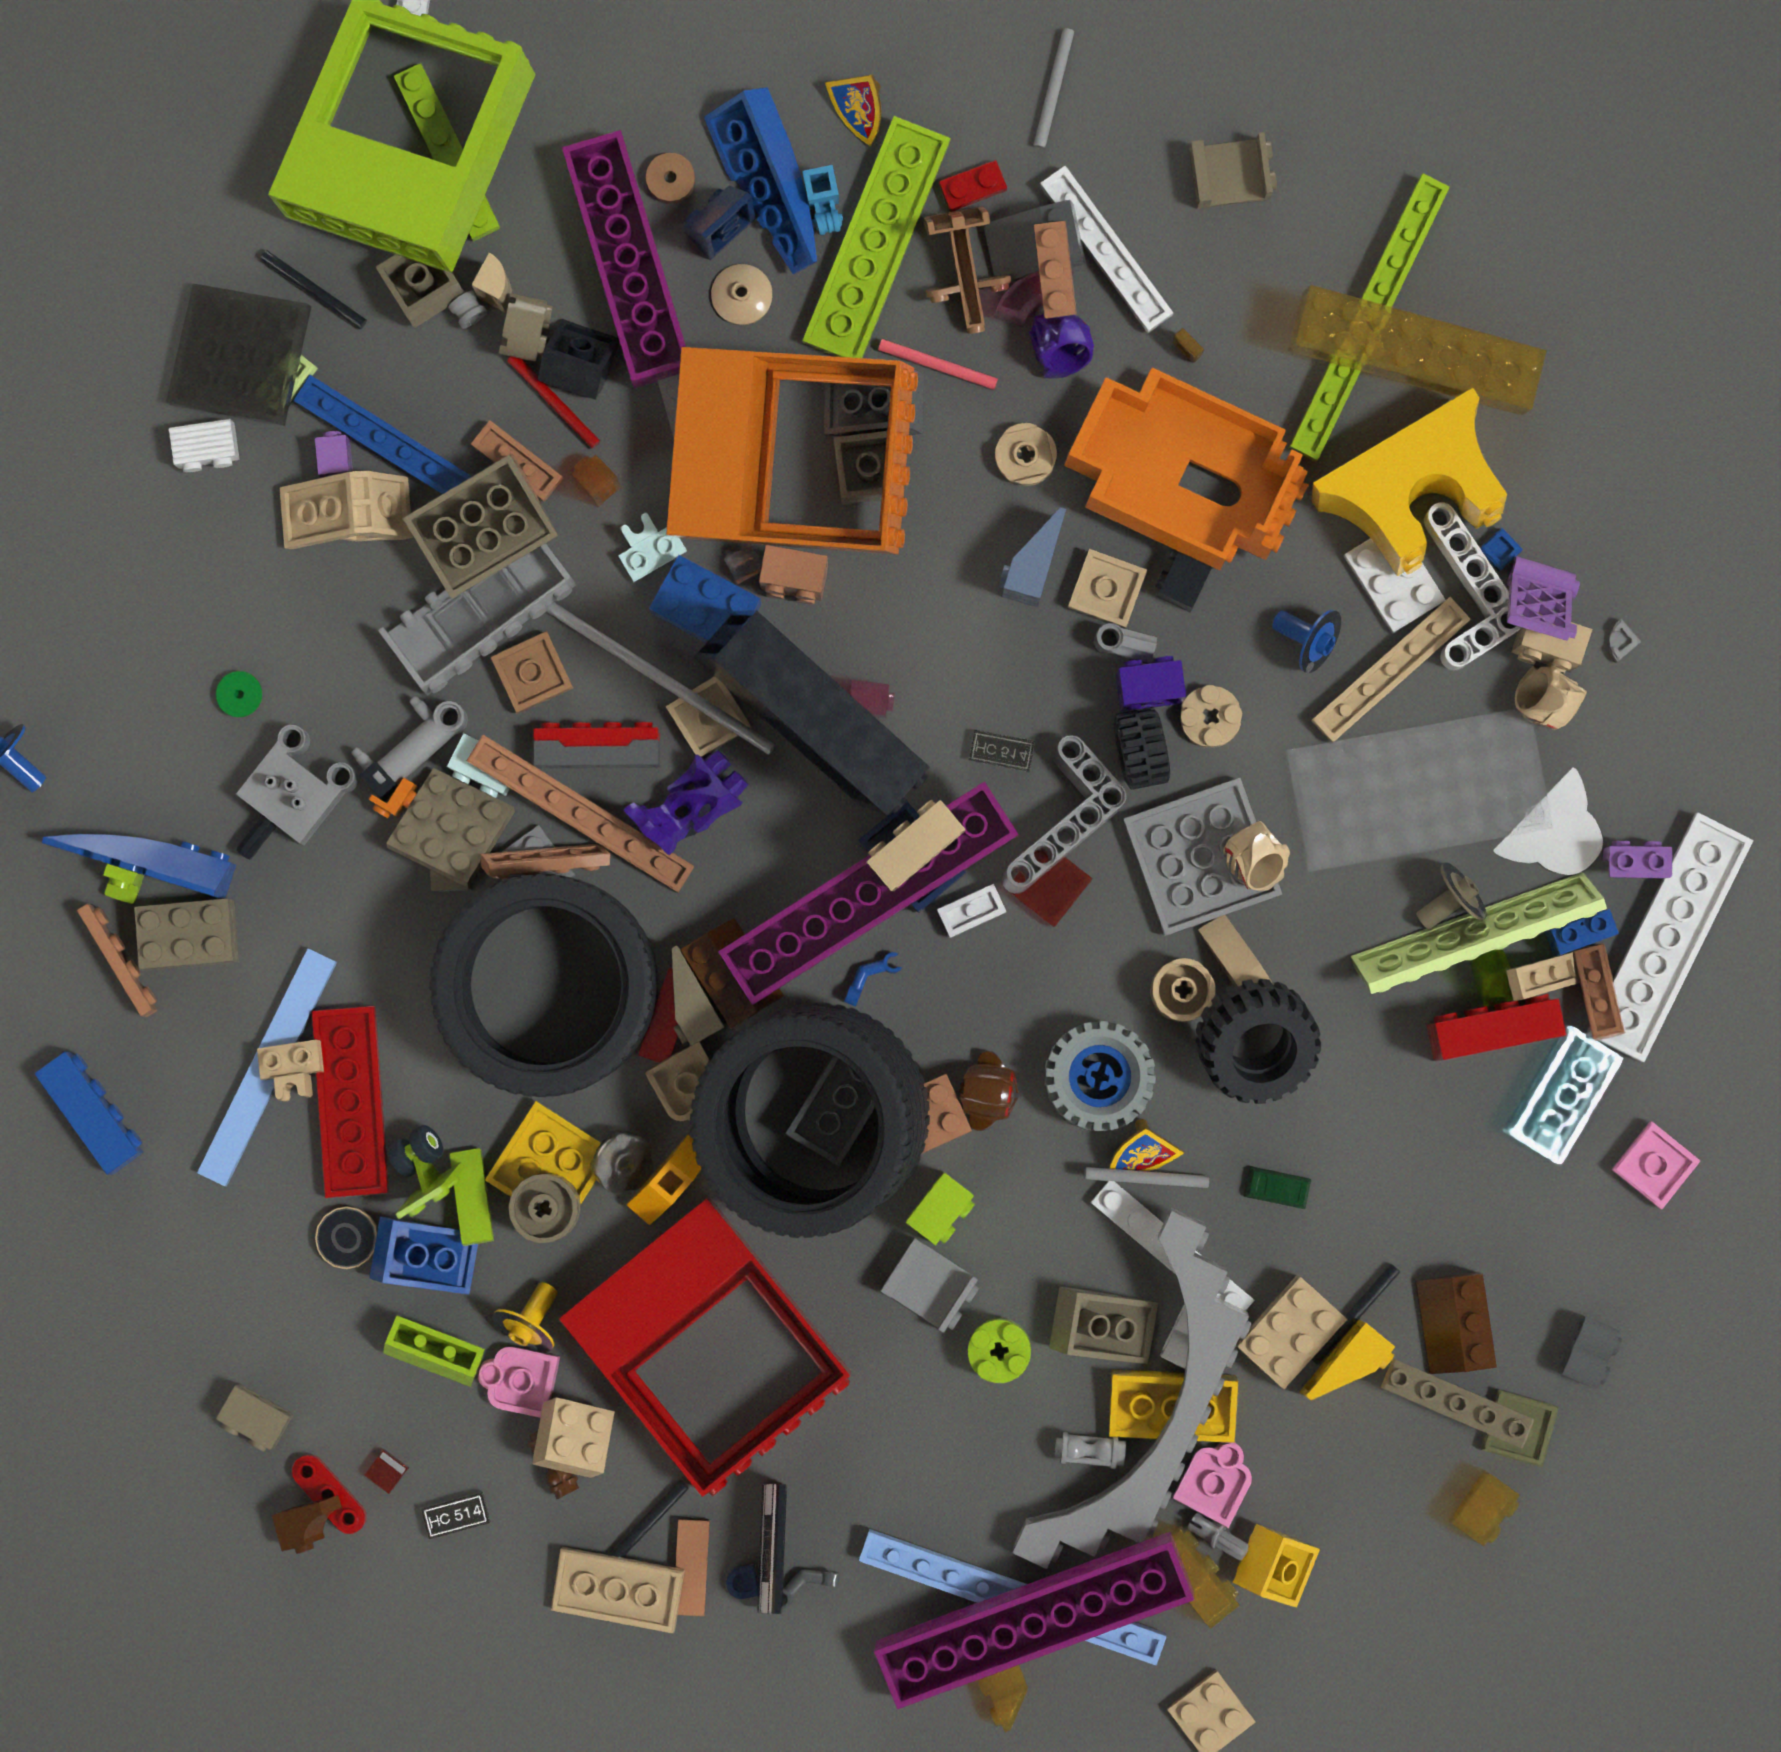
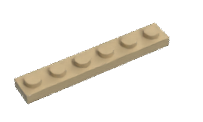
[1311,597,1471,743]

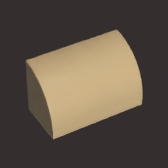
[472,253,512,313]

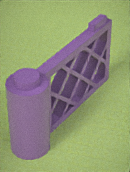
[1507,556,1580,641]

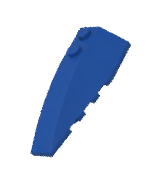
[704,87,817,274]
[42,834,236,899]

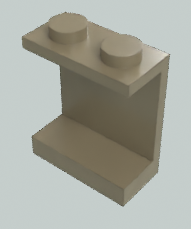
[1189,132,1277,209]

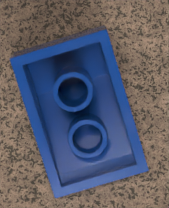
[369,1217,478,1295]

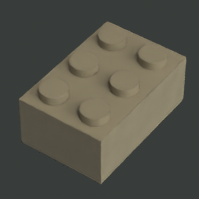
[134,898,239,971]

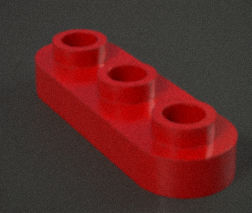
[292,1454,367,1534]

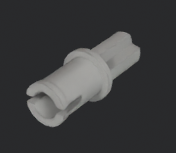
[1188,1513,1249,1560]

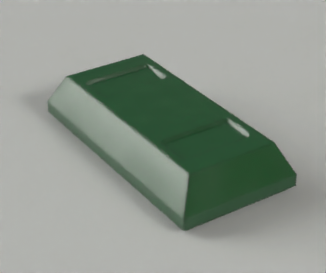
[1244,1166,1311,1209]

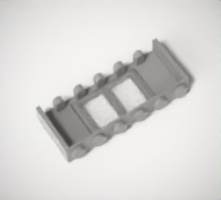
[378,543,576,696]

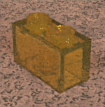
[1449,1470,1520,1546]

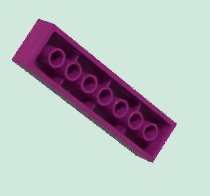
[562,130,686,389]

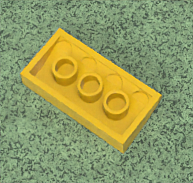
[1109,1369,1238,1443]

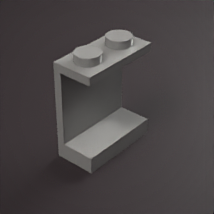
[881,1238,979,1333]

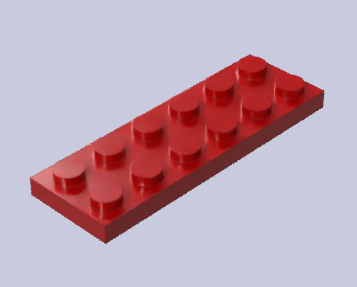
[312,1006,389,1198]

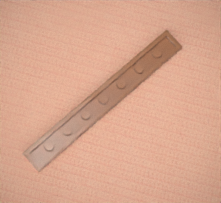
[466,735,695,893]

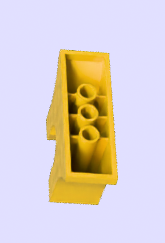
[1312,388,1507,576]

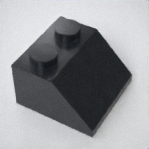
[538,319,619,400]

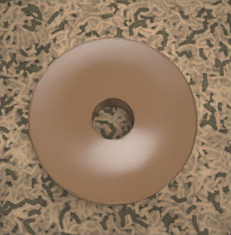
[646,153,695,204]

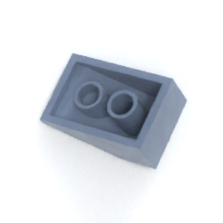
[999,507,1066,607]

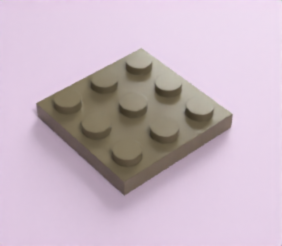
[386,768,515,888]

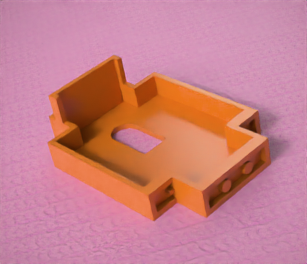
[1064,367,1309,570]

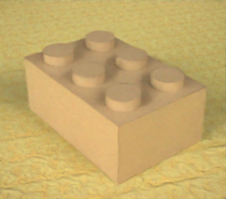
[867,799,966,892]
[1236,1275,1347,1389]

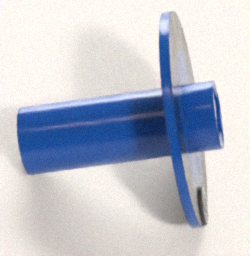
[1272,610,1341,673]
[0,724,46,793]

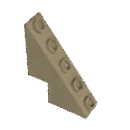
[1381,1359,1535,1449]

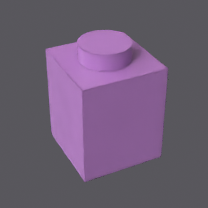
[315,431,353,478]

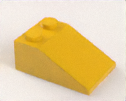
[1299,1320,1395,1400]

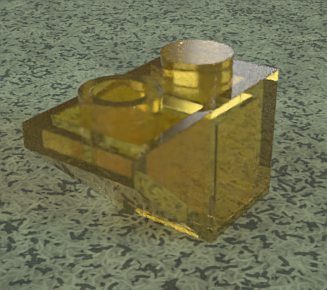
[978,1665,1028,1732]

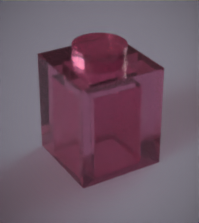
[851,680,895,718]

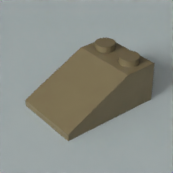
[672,945,724,1046]
[1049,1286,1158,1364]

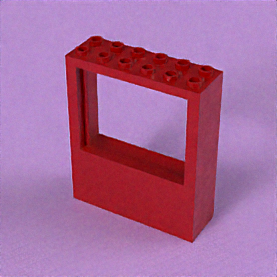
[559,1197,851,1497]

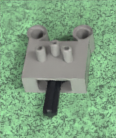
[236,725,359,860]

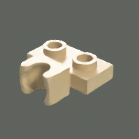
[257,1040,324,1101]

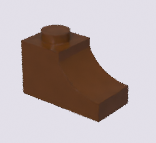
[271,1495,341,1554]

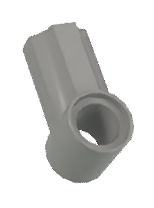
[1093,623,1157,664]

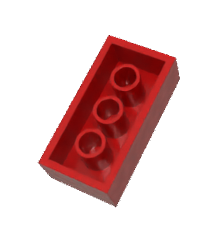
[1426,994,1567,1061]

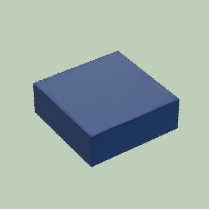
[1480,528,1523,572]

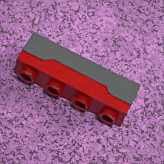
[534,722,660,768]

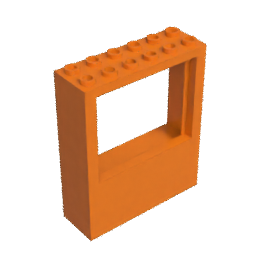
[666,347,918,555]

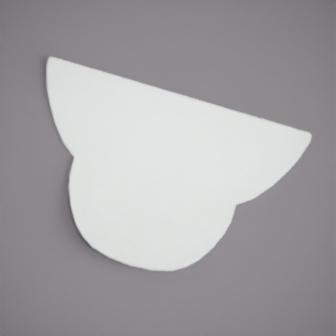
[1493,767,1603,875]

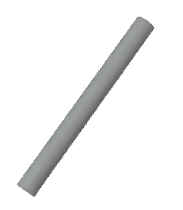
[1033,28,1074,149]
[1084,1167,1209,1188]

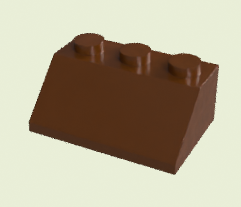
[680,918,784,1030]
[1415,1272,1497,1374]

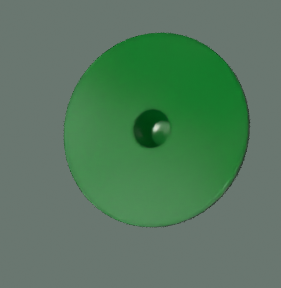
[216,671,262,717]

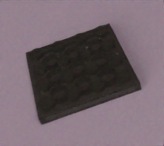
[166,283,312,426]

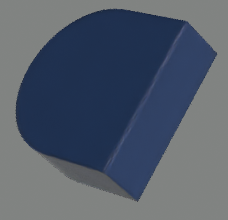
[726,1563,758,1599]

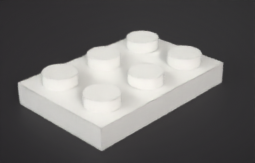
[1343,538,1446,634]

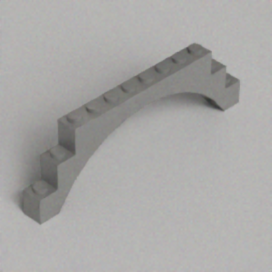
[1012,1207,1251,1569]

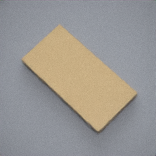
[551,1547,685,1633]

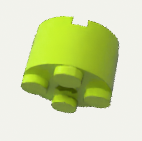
[968,1318,1031,1383]

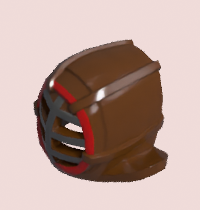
[959,1050,1020,1131]

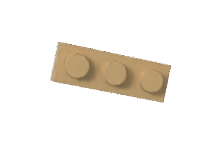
[1506,952,1580,1001]

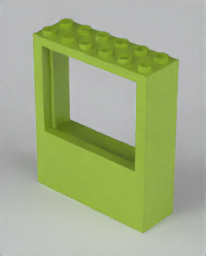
[268,0,536,273]

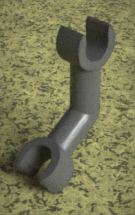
[782,1569,840,1610]

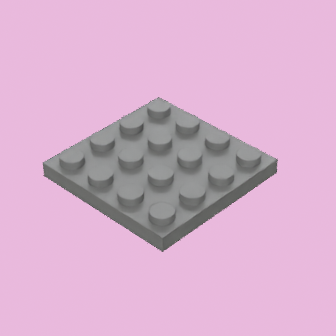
[1123,778,1282,936]

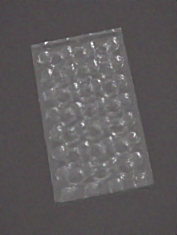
[1285,707,1553,872]

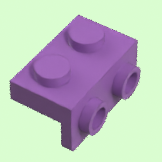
[1603,841,1672,878]

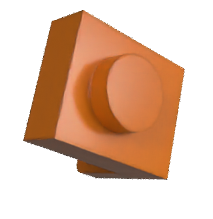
[369,777,418,819]

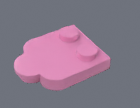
[477,1346,560,1418]
[1172,1442,1252,1528]

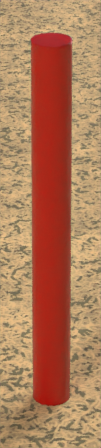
[507,356,601,449]

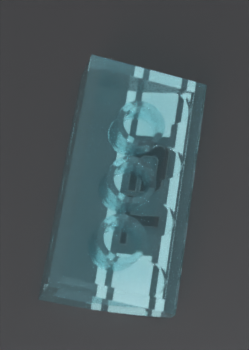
[1502,1025,1623,1165]

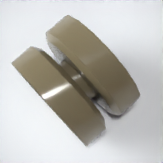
[509,1173,581,1243]

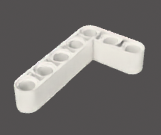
[1424,502,1524,670]

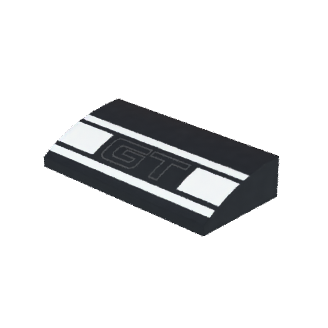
[757,1484,787,1614]

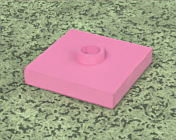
[1611,1121,1700,1209]

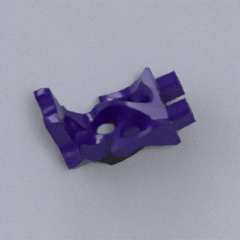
[624,750,749,855]

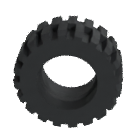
[1195,979,1321,1104]

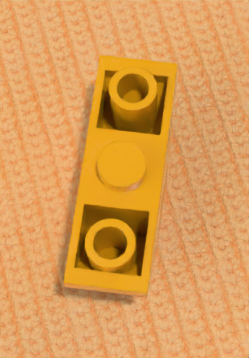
[626,1134,702,1225]

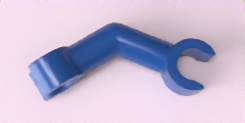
[845,952,902,1006]

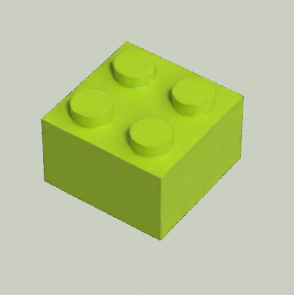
[906,1172,975,1246]

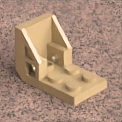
[279,471,413,549]

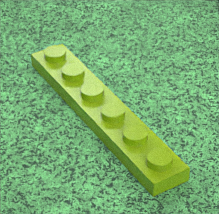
[394,63,501,242]

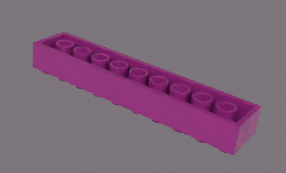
[718,781,1019,1005]
[874,1532,1194,1710]

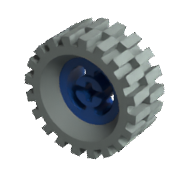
[1044,1021,1156,1131]

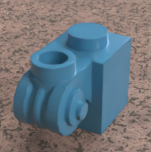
[802,165,843,236]

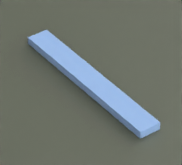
[197,948,337,1186]

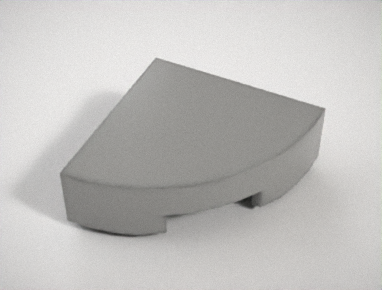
[1608,619,1641,663]

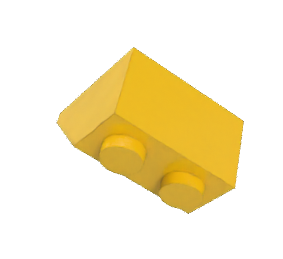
[1233,1524,1320,1608]

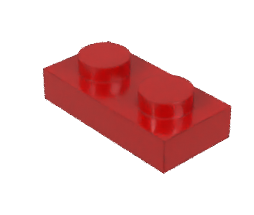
[939,160,1007,212]

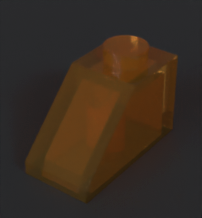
[572,454,622,507]

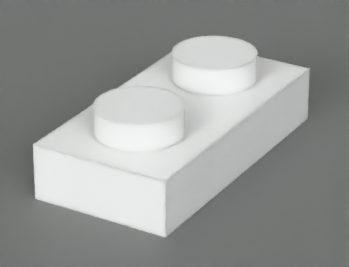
[937,884,1006,938]

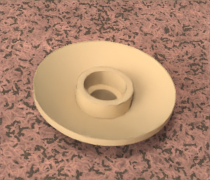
[711,264,772,325]

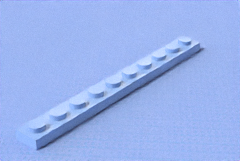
[859,1529,1167,1665]

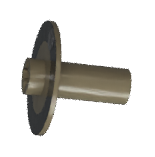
[1416,862,1487,929]

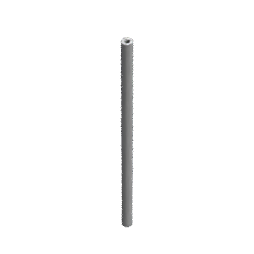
[546,602,775,755]

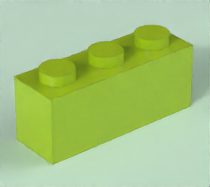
[383,1316,485,1387]

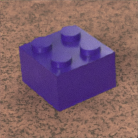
[1115,656,1186,712]

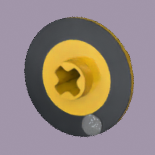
[492,1282,558,1352]

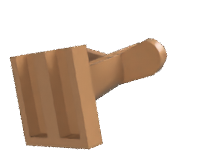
[923,206,1011,334]

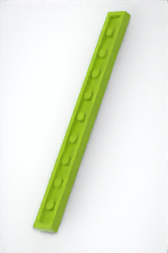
[1288,173,1450,462]

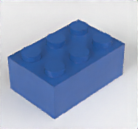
[649,555,762,643]

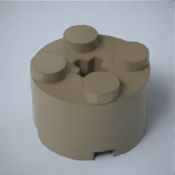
[499,293,553,362]

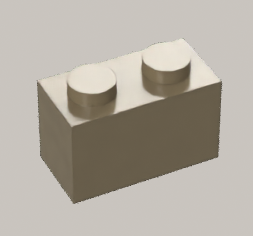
[216,1384,294,1451]

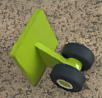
[388,1125,464,1219]

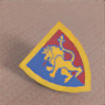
[825,74,881,146]
[1109,1119,1184,1171]

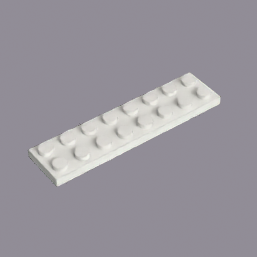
[1586,812,1753,1062]

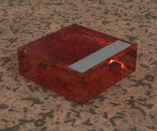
[364,1449,409,1494]

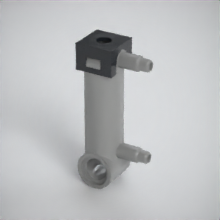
[352,696,468,801]

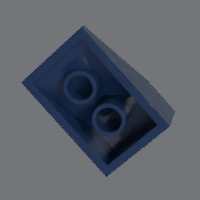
[684,185,755,260]

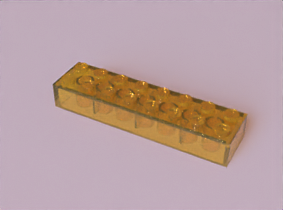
[1288,285,1547,415]

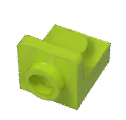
[103,864,144,904]

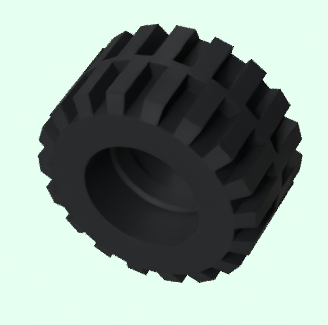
[1114,707,1170,790]

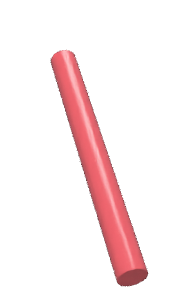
[878,339,998,390]

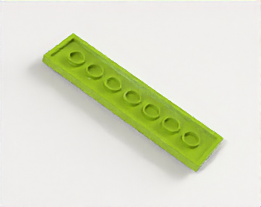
[802,116,951,358]

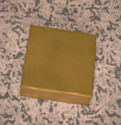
[1173,328,1204,363]

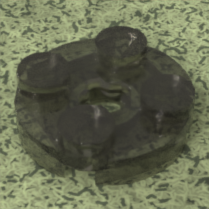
[590,1130,654,1194]

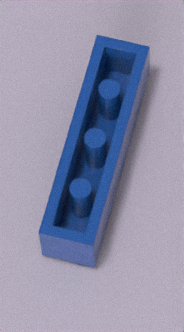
[35,1052,144,1175]

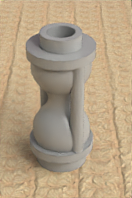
[1055,1432,1126,1469]

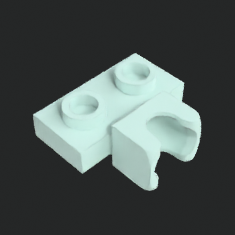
[618,512,687,582]

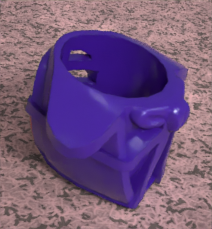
[1029,314,1094,379]

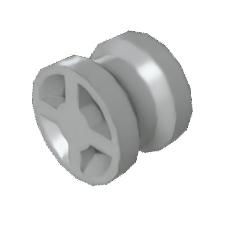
[448,291,487,329]

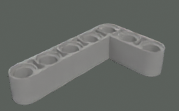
[1002,735,1126,894]

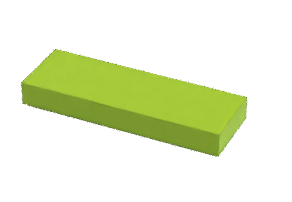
[449,1148,494,1246]

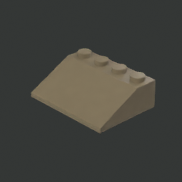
[403,454,558,599]

